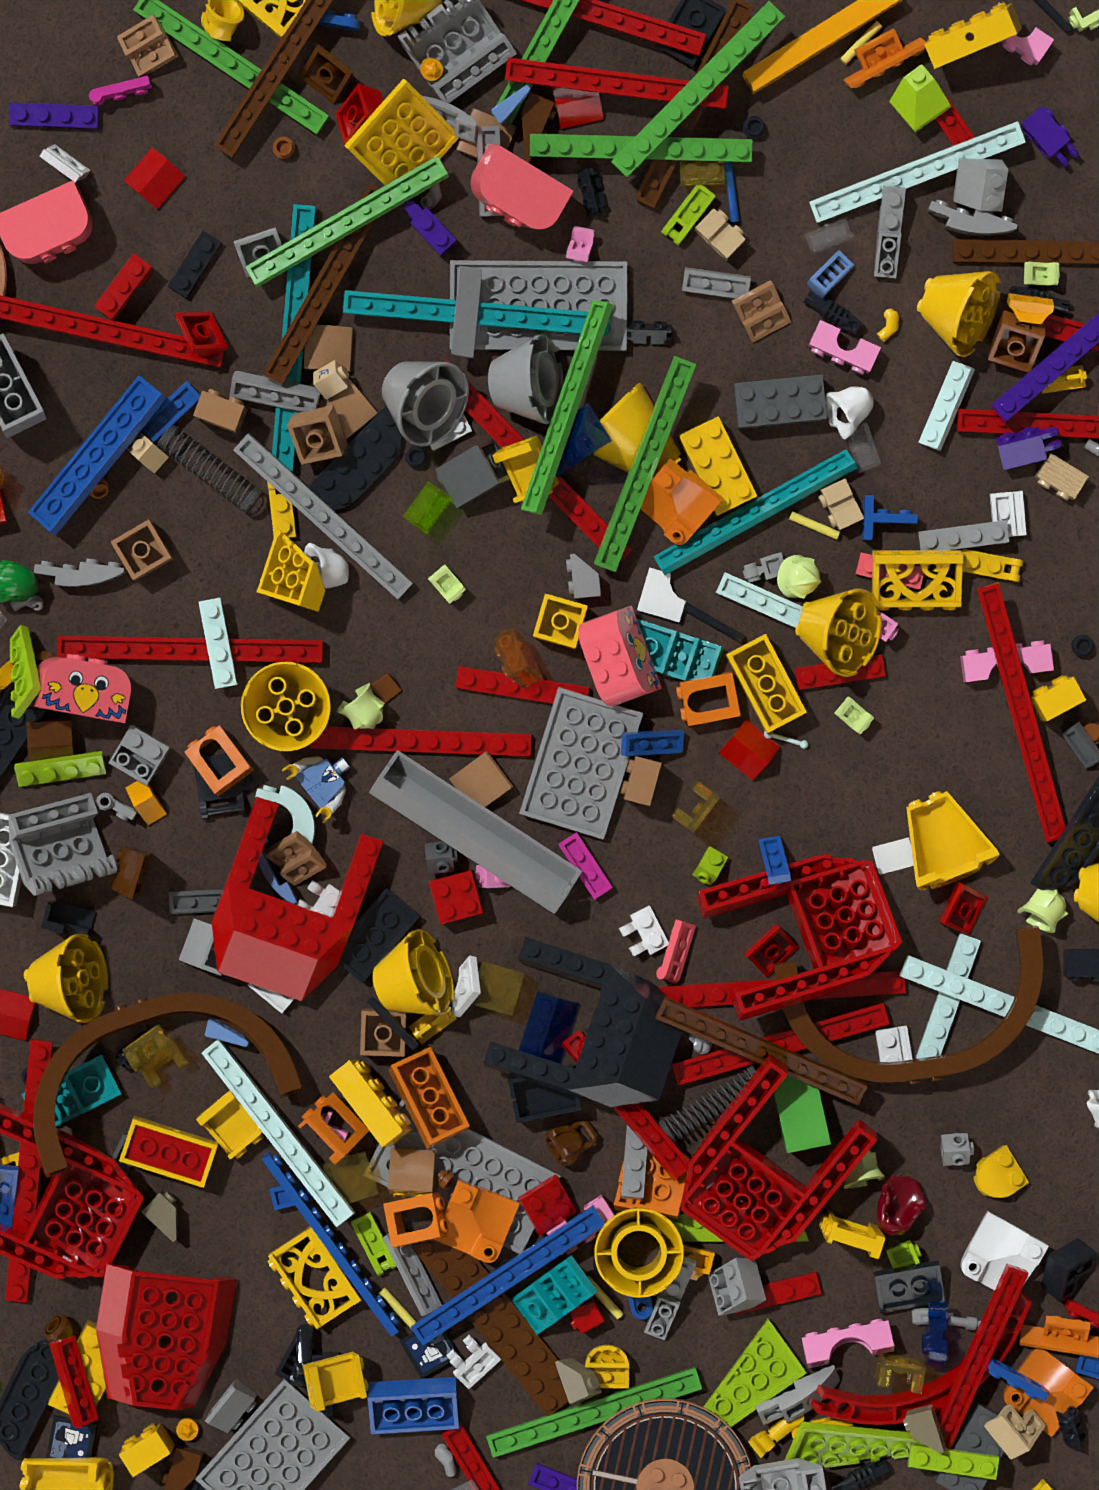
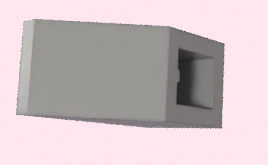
[566,554,601,599]

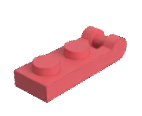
[656,919,696,983]

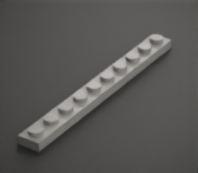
[233,433,413,599]

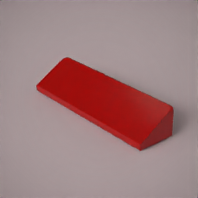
[49,1335,99,1428]

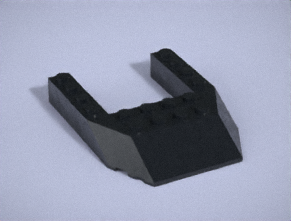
[483,937,682,1108]

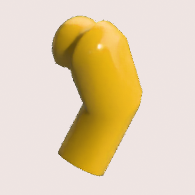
[877,309,899,342]

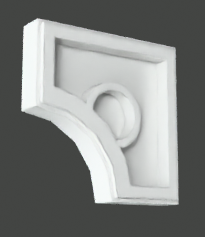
[637,568,686,622]
[451,956,481,1017]

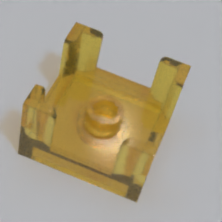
[671,781,720,833]
[472,960,525,1016]
[122,1024,188,1089]
[323,1149,380,1204]
[874,1353,926,1394]

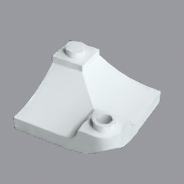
[961,1211,1049,1290]

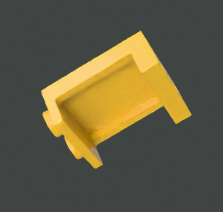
[492,436,559,503]
[196,1090,264,1159]
[303,1352,368,1412]

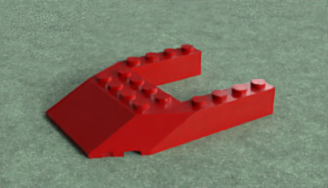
[211,797,383,1001]
[696,854,903,1021]
[680,1054,877,1261]
[0,1103,144,1279]

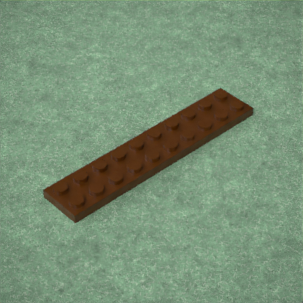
[411,1239,568,1416]

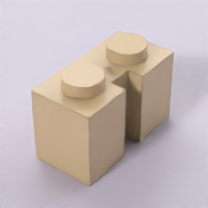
[695,209,745,261]
[818,479,864,531]

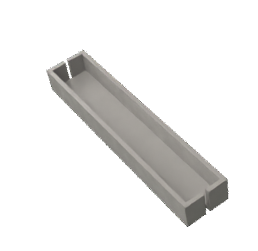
[369,750,582,914]

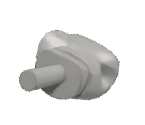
[687,1032,712,1055]

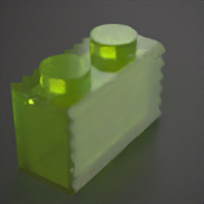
[402,481,452,534]

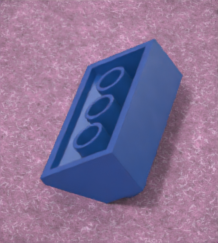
[367,1377,459,1434]

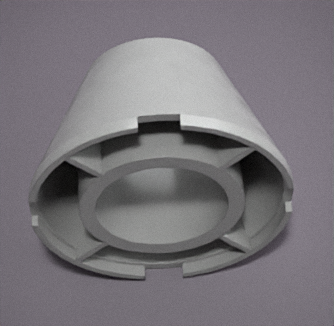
[488,334,564,424]
[382,361,469,446]

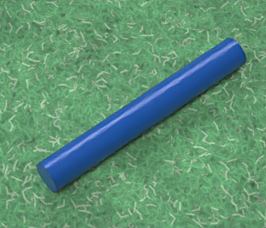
[723,161,740,223]

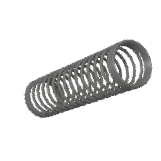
[157,424,261,512]
[658,1066,756,1144]

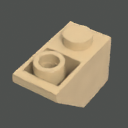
[126,432,169,473]

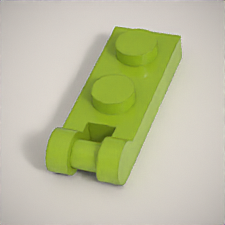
[661,182,716,246]
[351,1211,397,1276]

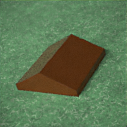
[27,719,74,762]

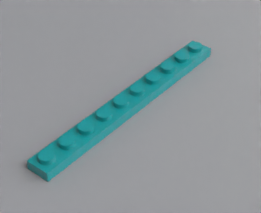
[653,449,857,576]

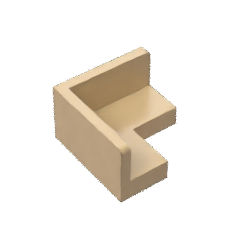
[984,1404,1046,1459]

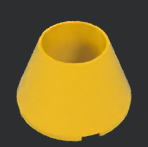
[373,929,454,1016]
[595,1208,684,1298]

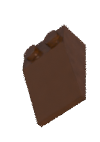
[110,846,152,899]

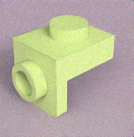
[1068,7,1099,32]
[1024,262,1060,286]
[428,564,466,603]
[834,696,874,734]

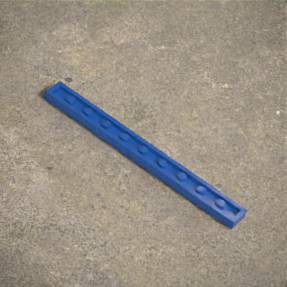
[262,1151,399,1337]
[411,1205,606,1345]

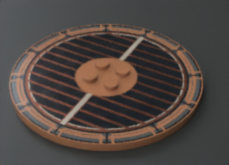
[577,1398,751,1490]

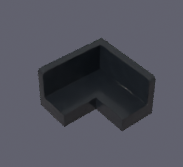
[41,900,95,936]
[1041,1238,1097,1302]

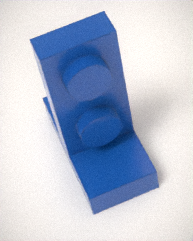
[862,495,918,541]

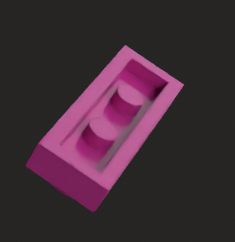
[558,832,613,900]

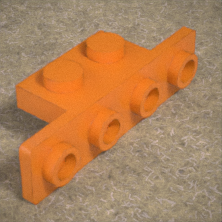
[844,29,926,88]
[1019,1315,1099,1358]

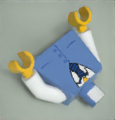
[282,756,351,823]

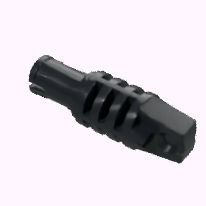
[1007,286,1070,314]
[803,290,862,334]
[830,1459,890,1490]

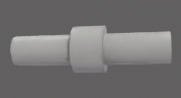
[949,1316,981,1331]

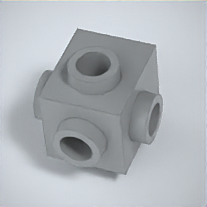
[940,1133,974,1166]

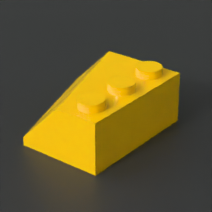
[257,529,325,612]

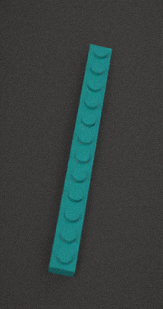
[272,204,316,471]
[343,290,610,337]

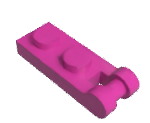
[89,76,152,106]

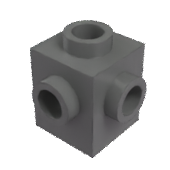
[425,841,458,875]

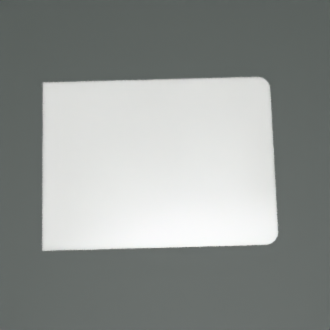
[872,838,914,874]

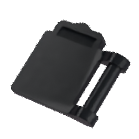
[193,753,252,820]

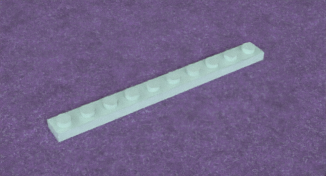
[809,121,1025,223]
[899,955,1099,1054]
[202,1040,356,1227]

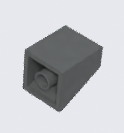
[435,439,510,508]

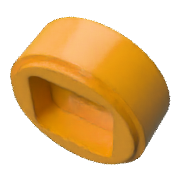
[420,57,443,81]
[176,1417,199,1441]

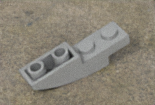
[874,185,906,278]
[927,200,1018,236]
[34,558,126,587]
[644,1256,697,1340]
[755,1365,840,1425]

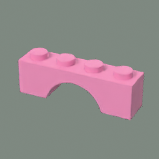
[960,640,1054,682]
[802,1319,894,1368]

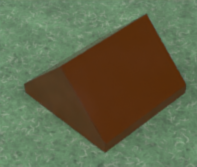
[299,44,355,104]

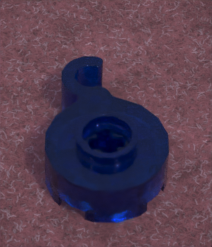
[921,1301,948,1366]

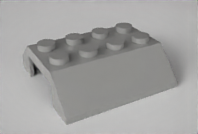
[397,0,517,103]
[8,793,117,896]
[739,1458,826,1490]

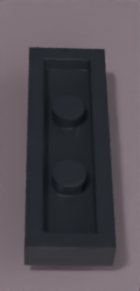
[168,230,222,299]

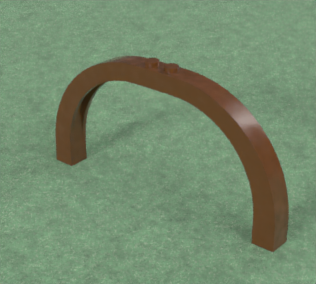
[774,925,1043,1084]
[33,993,302,1178]

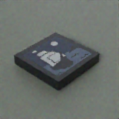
[399,1331,459,1379]
[46,1415,98,1458]

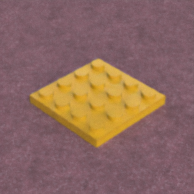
[344,79,459,186]

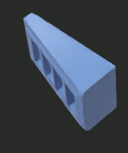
[491,85,531,125]
[807,250,854,298]
[204,1018,250,1047]

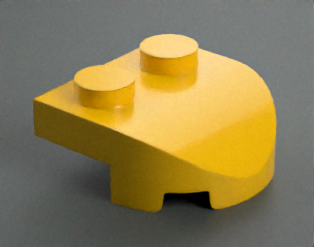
[974,1145,1029,1198]
[585,1345,629,1388]

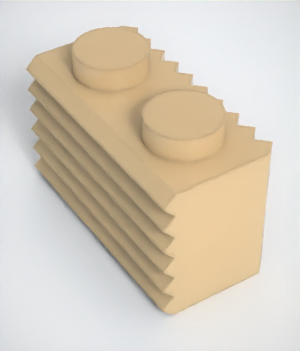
[1035,453,1089,501]

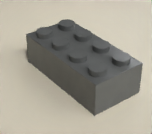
[733,374,827,429]
[933,1400,1004,1490]

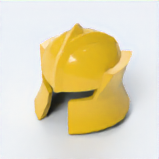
[201,0,244,41]

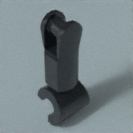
[290,1324,313,1386]

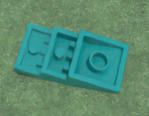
[637,619,724,689]
[21,1055,121,1126]
[510,1255,598,1335]

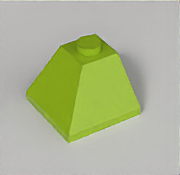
[889,64,951,133]

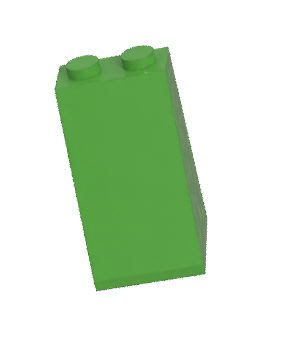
[773,1075,831,1153]

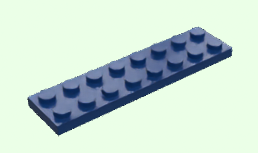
[28,375,167,536]

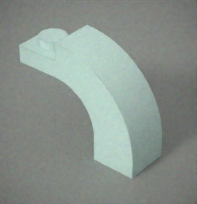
[255,785,316,845]

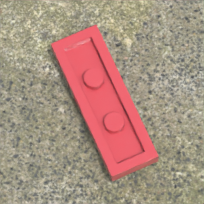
[855,553,924,590]

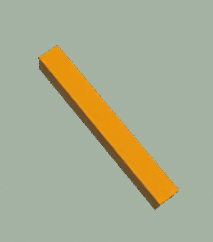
[742,0,903,95]

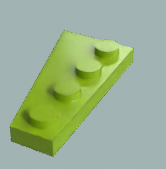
[10,625,41,719]

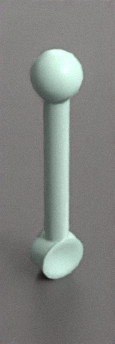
[764,731,809,749]

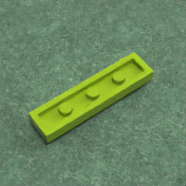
[14,751,106,787]
[907,1443,999,1480]

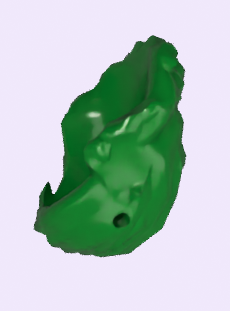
[0,560,38,603]

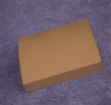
[117,15,178,78]
[456,109,516,159]
[732,280,791,343]
[304,325,353,372]
[318,378,377,439]
[449,751,513,807]
[265,831,326,886]
[388,1148,435,1193]

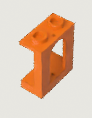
[676,671,740,726]
[184,725,254,796]
[298,1092,369,1165]
[383,1193,449,1248]

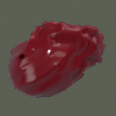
[877,1174,927,1235]

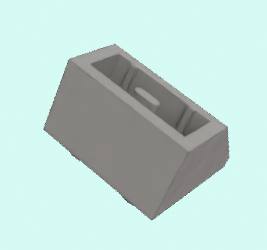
[109,725,172,786]
[179,919,221,976]
[708,1258,766,1316]

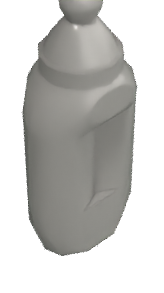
[912,1307,954,1325]

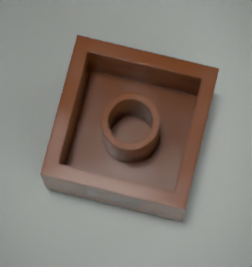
[988,310,1046,373]

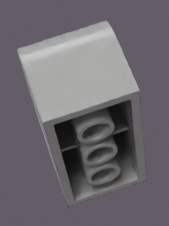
[0,334,46,439]

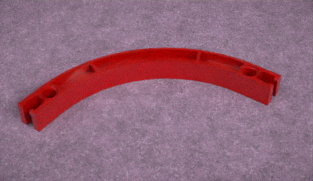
[811,1292,1032,1425]

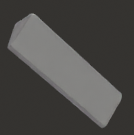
[451,266,482,358]
[229,371,321,412]

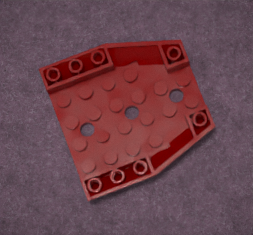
[96,1264,237,1410]

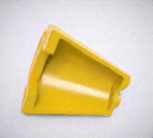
[578,382,681,479]
[906,791,1000,890]
[19,1457,114,1490]

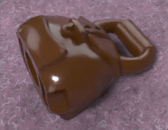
[545,1120,598,1166]

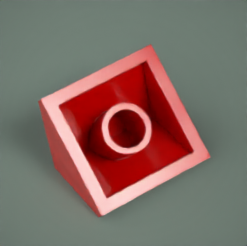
[719,719,780,781]
[938,882,988,936]
[744,923,799,977]

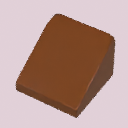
[371,673,402,703]

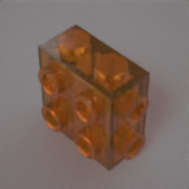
[493,628,543,689]

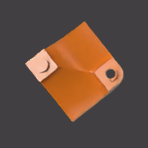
[640,458,724,545]
[614,1149,690,1219]
[433,1178,520,1263]
[1003,1347,1094,1437]

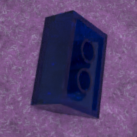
[545,404,612,478]
[518,990,579,1064]

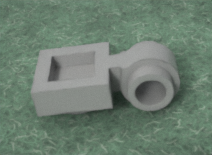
[743,552,784,583]
[96,792,138,821]

